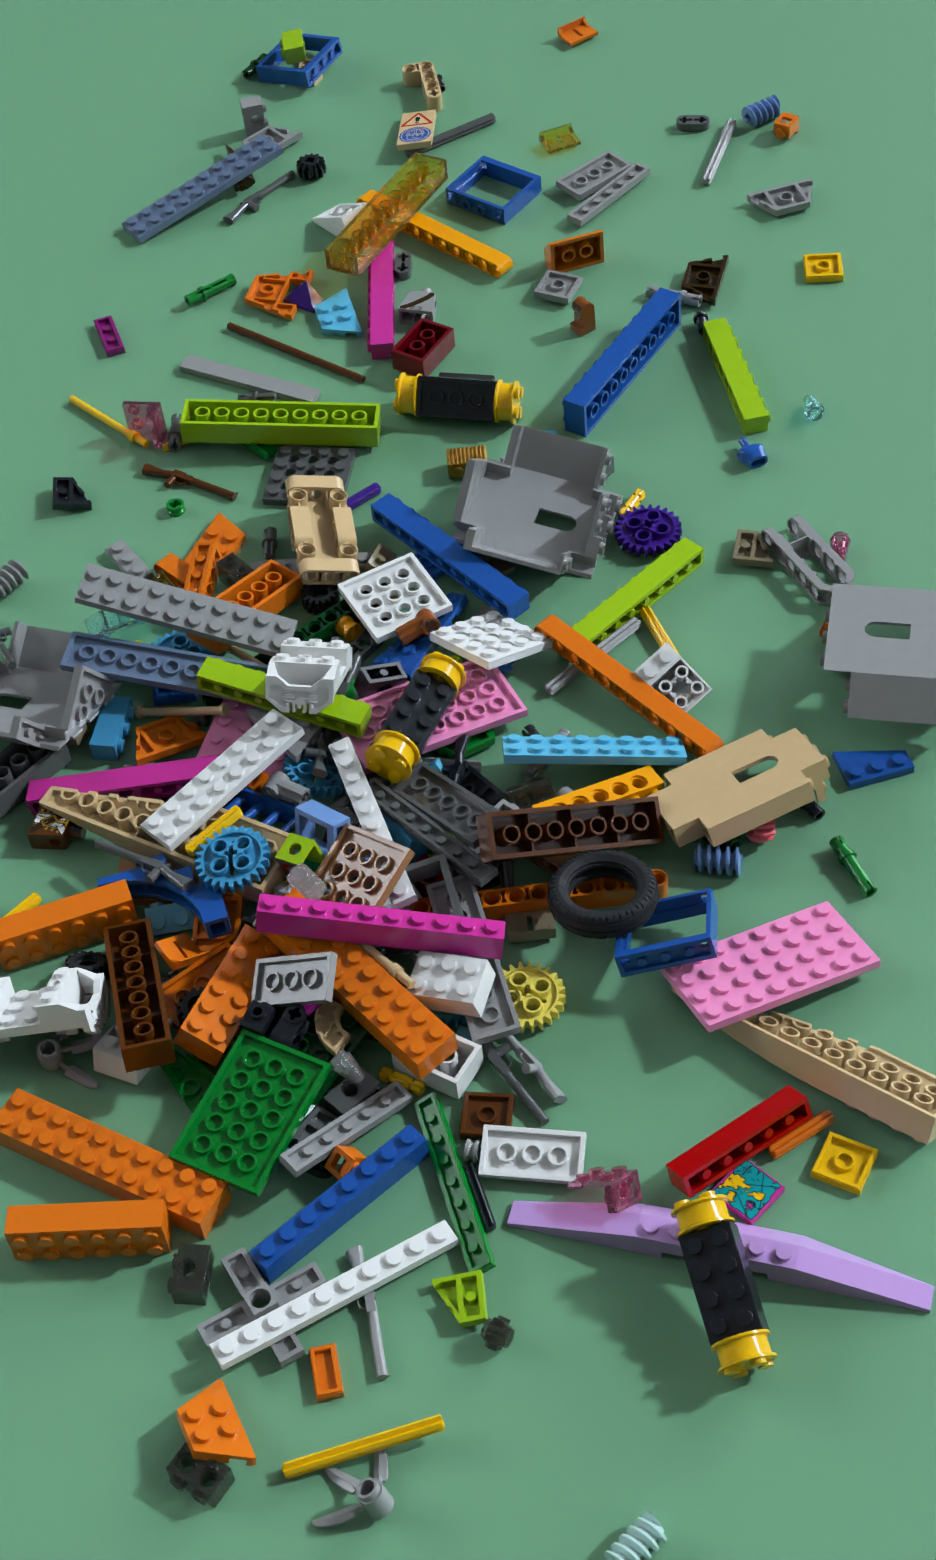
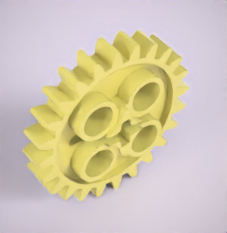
[502,961,566,1033]

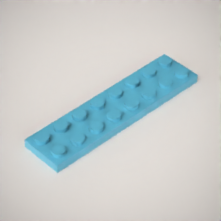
[502,734,687,765]

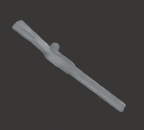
[502,1035,568,1104]
[345,1245,391,1380]

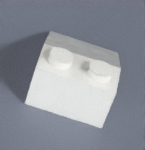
[312,202,376,240]

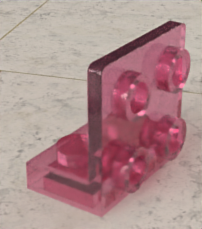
[122,401,167,448]
[568,1166,642,1213]

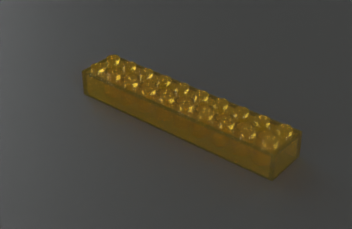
[324,152,448,277]

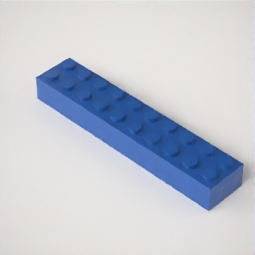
[562,287,681,437]

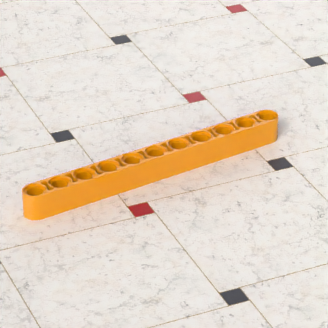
[356,190,513,278]

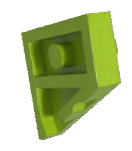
[431,1269,488,1328]

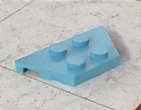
[314,289,363,338]

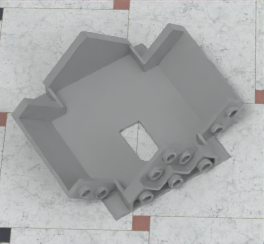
[453,424,624,579]
[820,583,936,725]
[0,621,122,751]

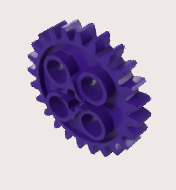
[614,504,682,558]

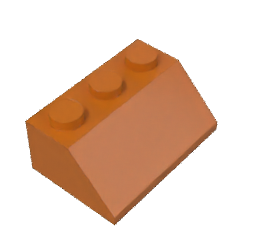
[544,230,604,272]

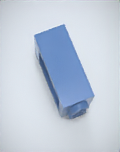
[295,799,351,856]

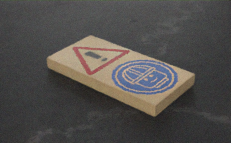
[396,109,437,151]

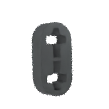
[676,115,710,132]
[394,252,412,280]

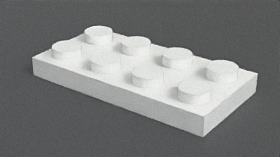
[478,1124,587,1185]

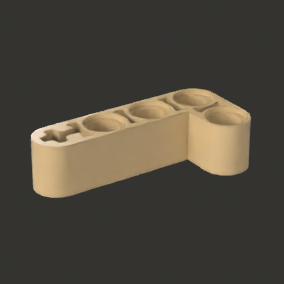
[402,61,443,112]

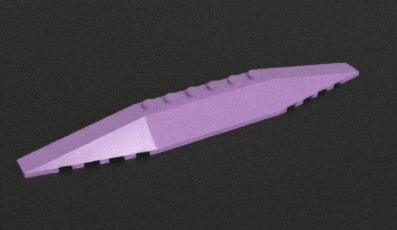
[507,1201,934,1313]

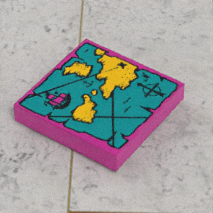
[711,1160,785,1225]

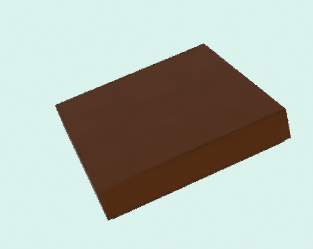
[459,1091,515,1141]

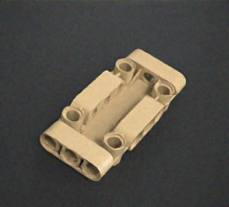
[285,475,360,585]

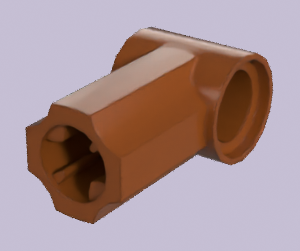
[395,609,440,646]

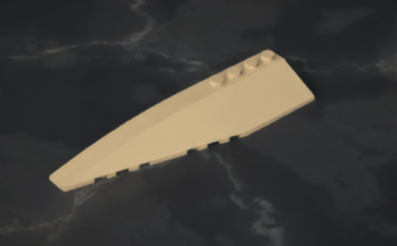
[39,786,297,902]
[672,987,936,1145]

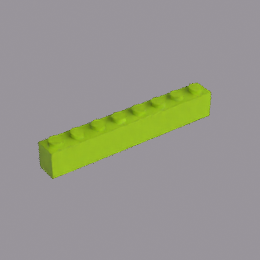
[703,318,771,435]
[571,537,704,645]
[196,656,372,738]

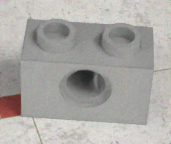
[239,95,269,137]

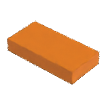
[308,1343,344,1402]

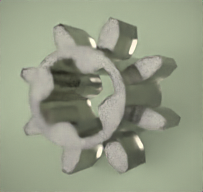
[481,1315,515,1352]

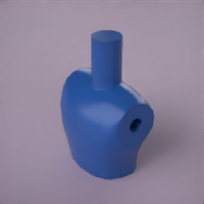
[737,437,768,469]

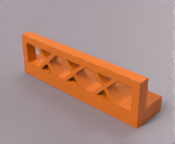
[184,541,223,597]

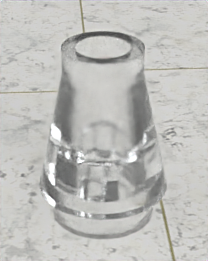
[329,1049,367,1086]

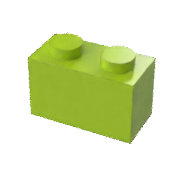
[279,28,307,65]

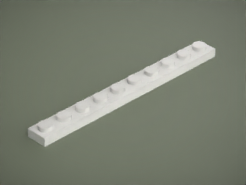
[328,736,418,909]
[209,1220,459,1371]

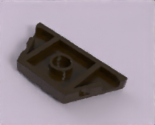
[681,255,729,306]

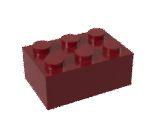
[391,318,455,376]

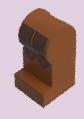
[570,296,596,337]

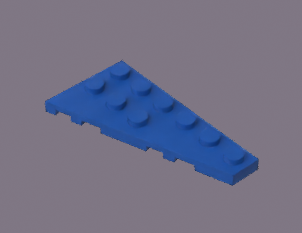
[369,592,469,681]

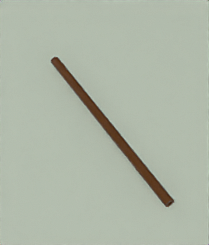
[227,322,365,383]

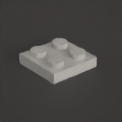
[534,269,583,305]

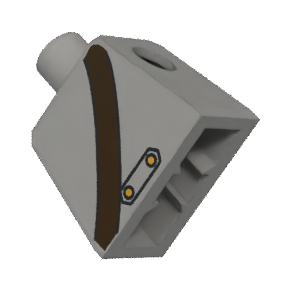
[398,287,437,325]

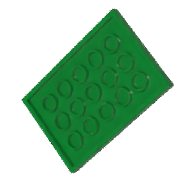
[168,1029,332,1198]

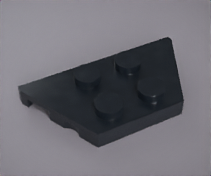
[459,760,507,806]

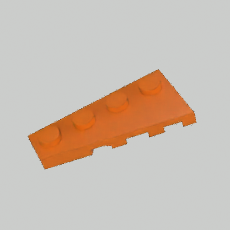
[163,941,232,1031]

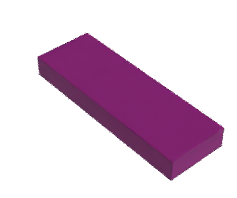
[93,315,126,358]

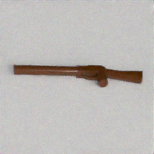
[142,463,238,501]

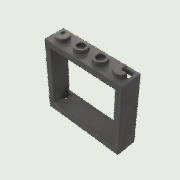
[359,853,464,959]

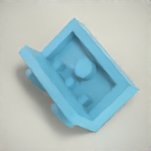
[144,902,194,936]

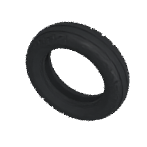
[547,850,659,939]

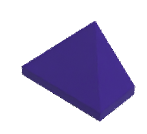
[283,280,324,313]

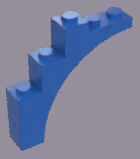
[97,854,232,940]

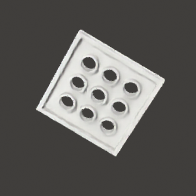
[337,552,453,644]
[430,611,553,670]

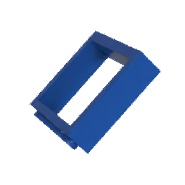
[256,33,343,88]
[446,156,542,225]
[614,888,718,978]

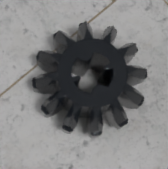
[296,153,326,181]

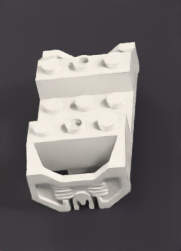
[265,637,352,714]
[0,967,110,1043]

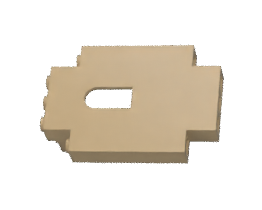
[647,728,830,848]

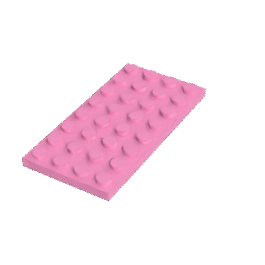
[339,661,528,775]
[659,901,881,1033]

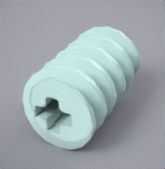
[604,1510,667,1560]

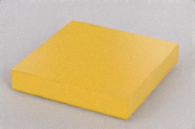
[803,253,844,283]
[810,1131,879,1196]

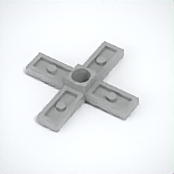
[196,1247,327,1367]

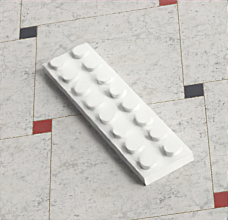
[140,709,305,851]

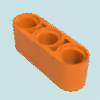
[153,553,189,589]

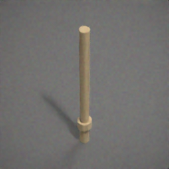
[356,943,416,989]

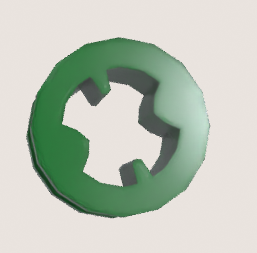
[166,498,185,517]

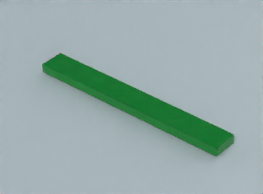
[413,1091,496,1274]

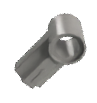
[261,771,310,806]

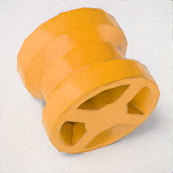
[335,615,363,642]

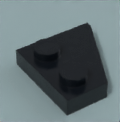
[52,477,92,510]

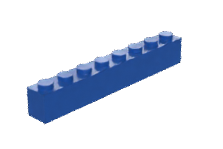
[249,1124,430,1284]

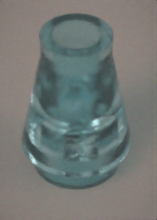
[804,395,824,421]

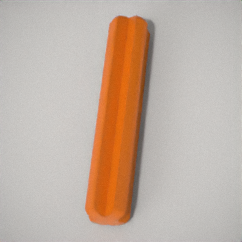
[767,1110,834,1159]

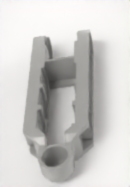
[760,515,855,606]

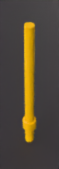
[69,395,150,448]

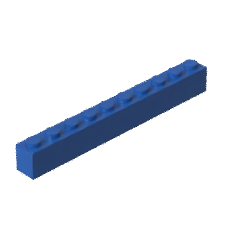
[370,493,530,619]

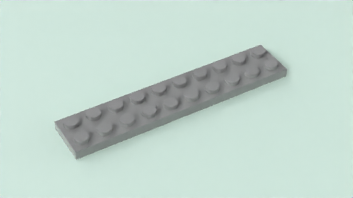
[75,563,298,657]

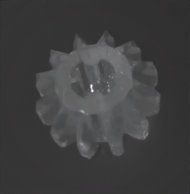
[286,863,327,900]

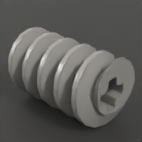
[0,559,29,599]

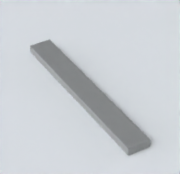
[179,355,321,402]

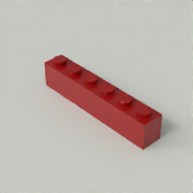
[666,1085,813,1198]

